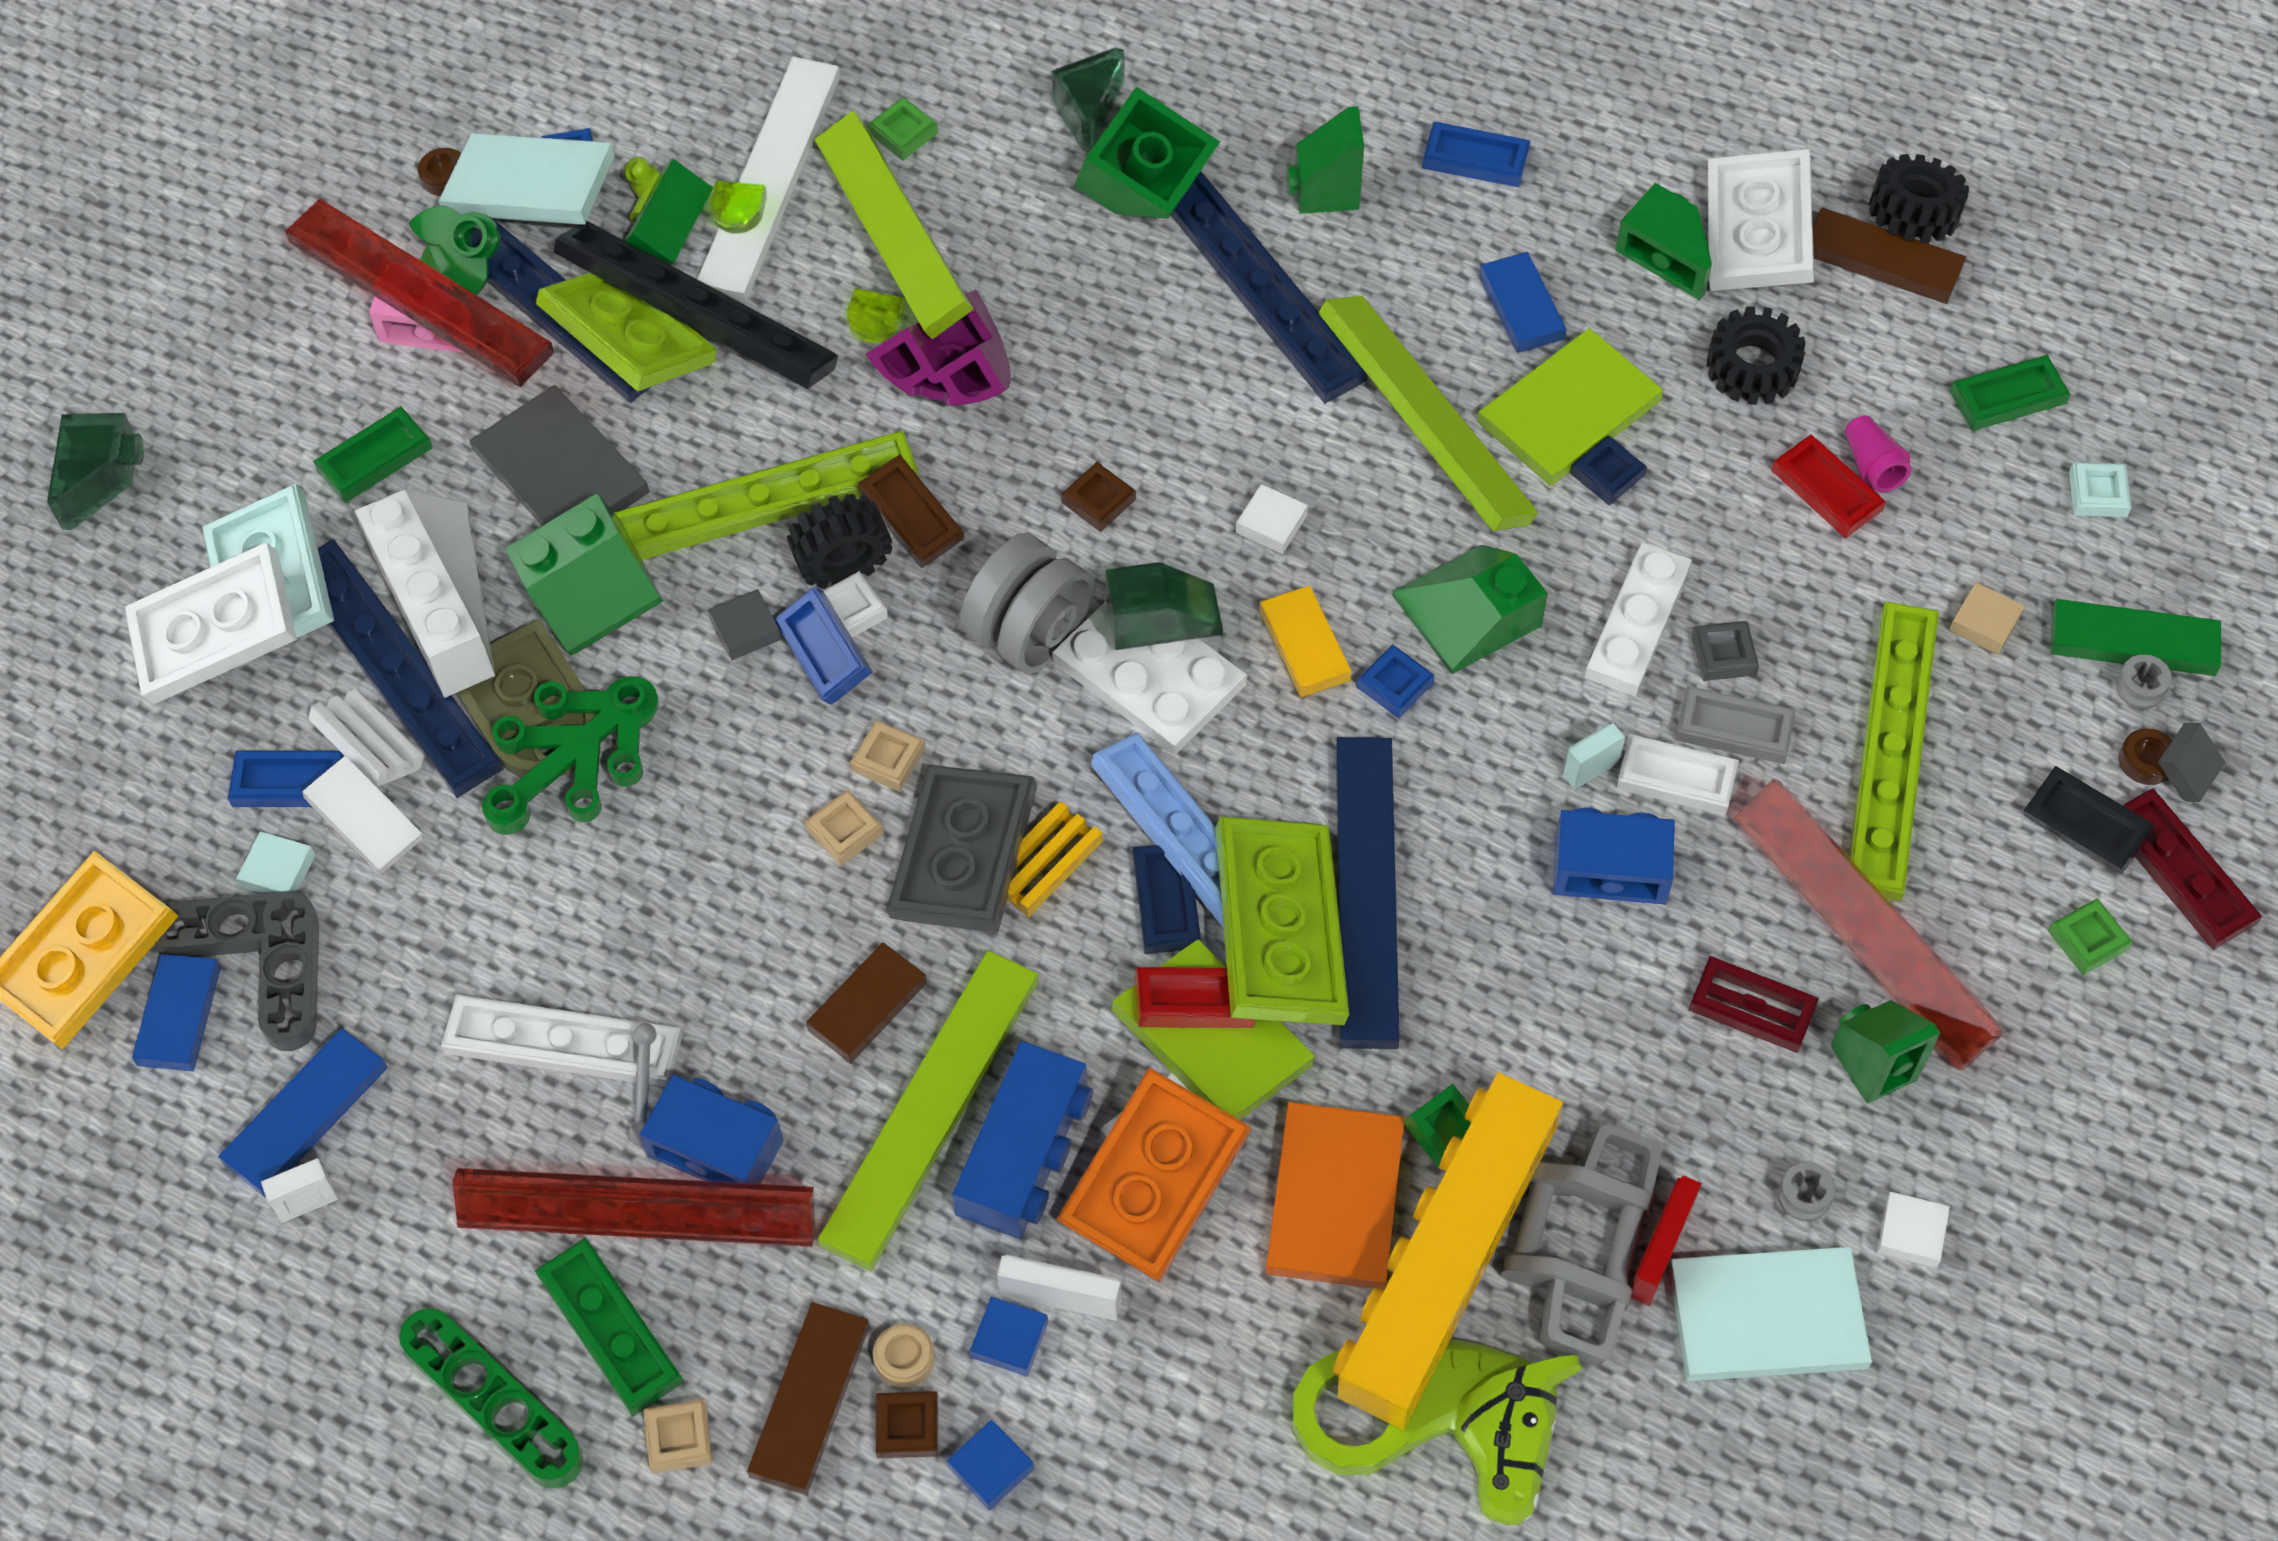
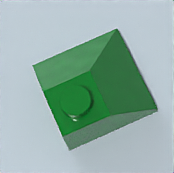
[1392,545,1548,674]

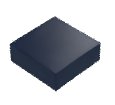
[1571,435,1647,506]

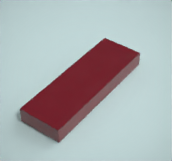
[2123,788,2262,950]

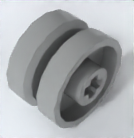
[960,532,1095,674]

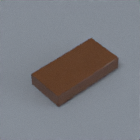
[857,454,964,569]
[806,942,927,1064]

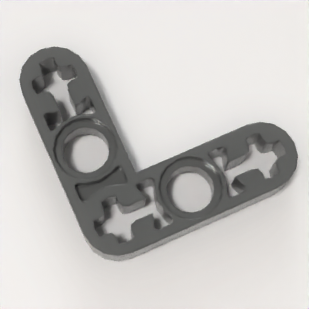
[154,891,319,1051]

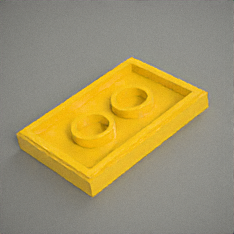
[0,851,179,1050]

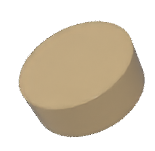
[873,1324,935,1388]

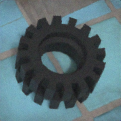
[1868,154,1969,243]
[1706,306,1806,405]
[787,494,893,589]

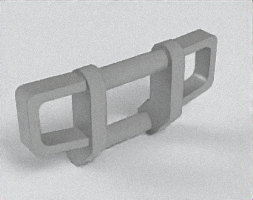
[1501,1123,1662,1365]

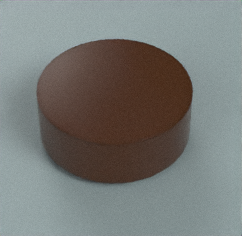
[418,148,461,196]
[2118,728,2173,785]

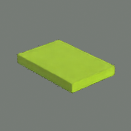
[536,273,718,391]
[1477,327,1664,487]
[1111,939,1315,1120]

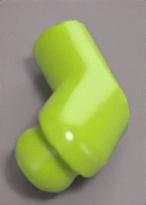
[624,157,660,223]

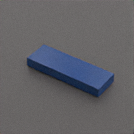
[218,1028,388,1197]

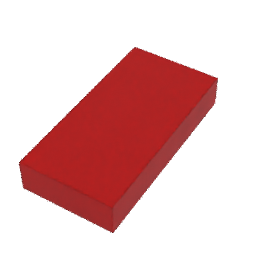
[1771,434,1886,539]
[1135,967,1256,1028]
[1631,1175,1702,1306]

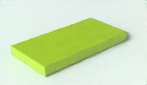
[1215,816,1349,1025]

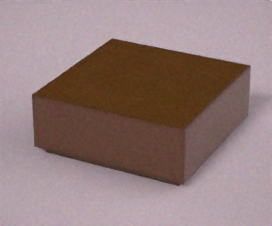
[1061,462,1136,533]
[875,1391,939,1459]

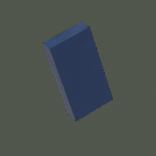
[1132,845,1201,954]

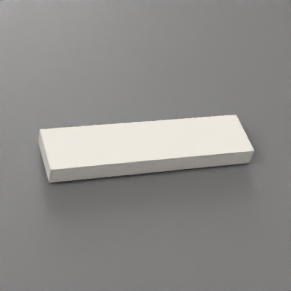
[441,995,683,1087]

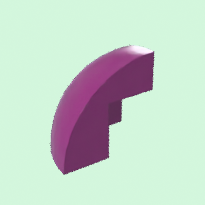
[866,289,1011,405]

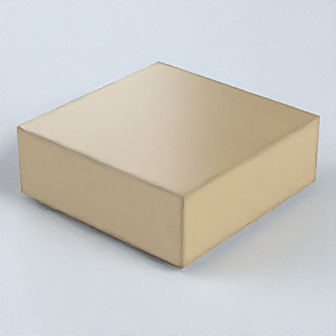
[1949,582,2025,655]
[850,720,926,792]
[804,789,884,867]
[643,1399,714,1474]

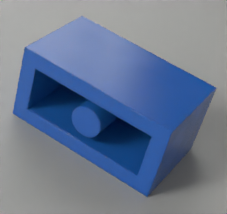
[1553,808,1675,905]
[639,1075,784,1201]

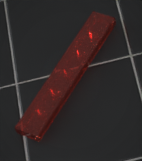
[285,198,554,387]
[1734,778,2007,1070]
[452,1168,815,1247]

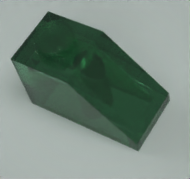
[47,413,144,530]
[1105,562,1223,651]

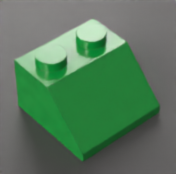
[1073,86,1221,219]
[505,493,663,656]

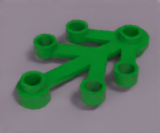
[482,676,659,835]

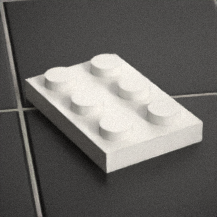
[1708,149,1814,291]
[125,542,297,705]
[1052,583,1247,755]

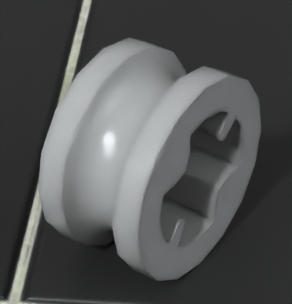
[2116,654,2172,709]
[1778,1161,1836,1221]

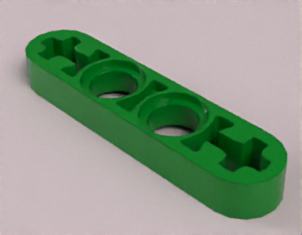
[399,1308,584,1489]

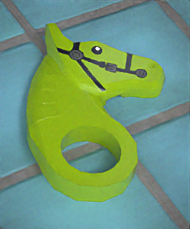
[1292,1338,1582,1526]

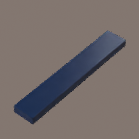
[1170,171,1368,404]
[471,218,651,403]
[318,539,504,798]
[1336,737,1400,1049]

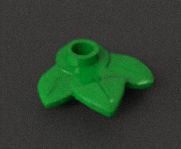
[409,205,500,303]

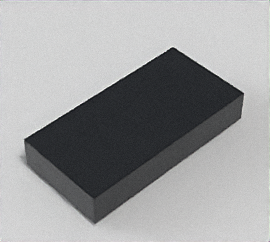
[2024,766,2154,875]

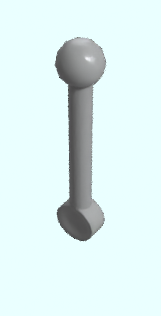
[628,1023,657,1146]

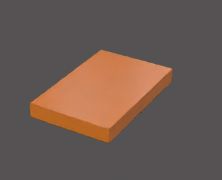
[1056,1067,1252,1283]
[1266,1102,1405,1290]

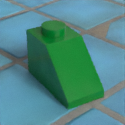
[1286,106,1364,214]
[1615,182,1712,301]
[1831,1000,1940,1104]

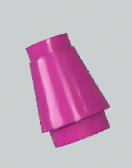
[1844,415,1911,493]

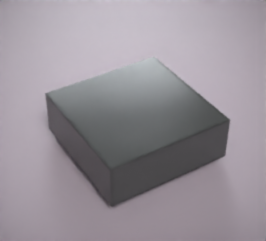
[708,589,781,660]
[1692,621,1759,681]
[2158,723,2226,802]

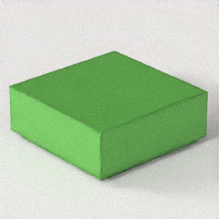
[868,97,938,161]
[2048,898,2133,975]

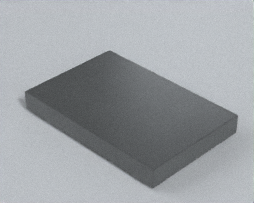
[470,385,650,526]
[886,765,1037,933]

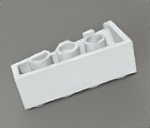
[354,489,495,698]

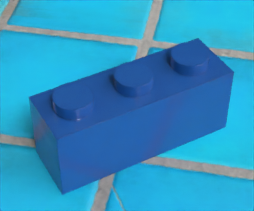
[952,1041,1093,1240]

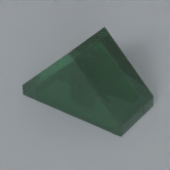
[1052,47,1125,152]

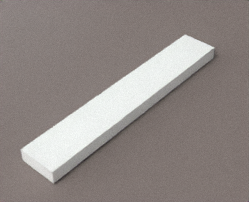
[697,57,840,304]

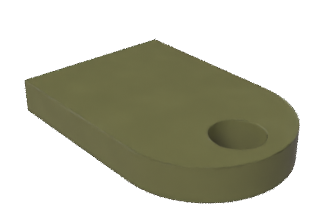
[455,619,597,777]

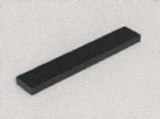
[553,221,838,389]

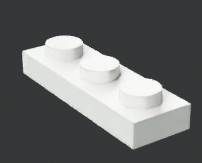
[1585,542,1692,697]

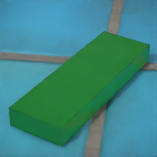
[2050,599,2221,676]
[534,1237,684,1417]

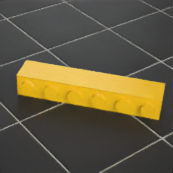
[1332,1072,1563,1431]

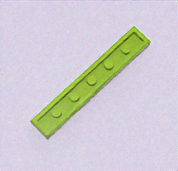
[814,110,974,340]
[1318,295,1539,532]
[614,430,919,560]
[1844,601,1939,902]
[818,950,1039,1272]

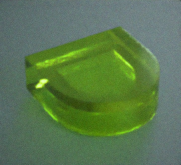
[711,181,767,234]
[847,288,905,343]

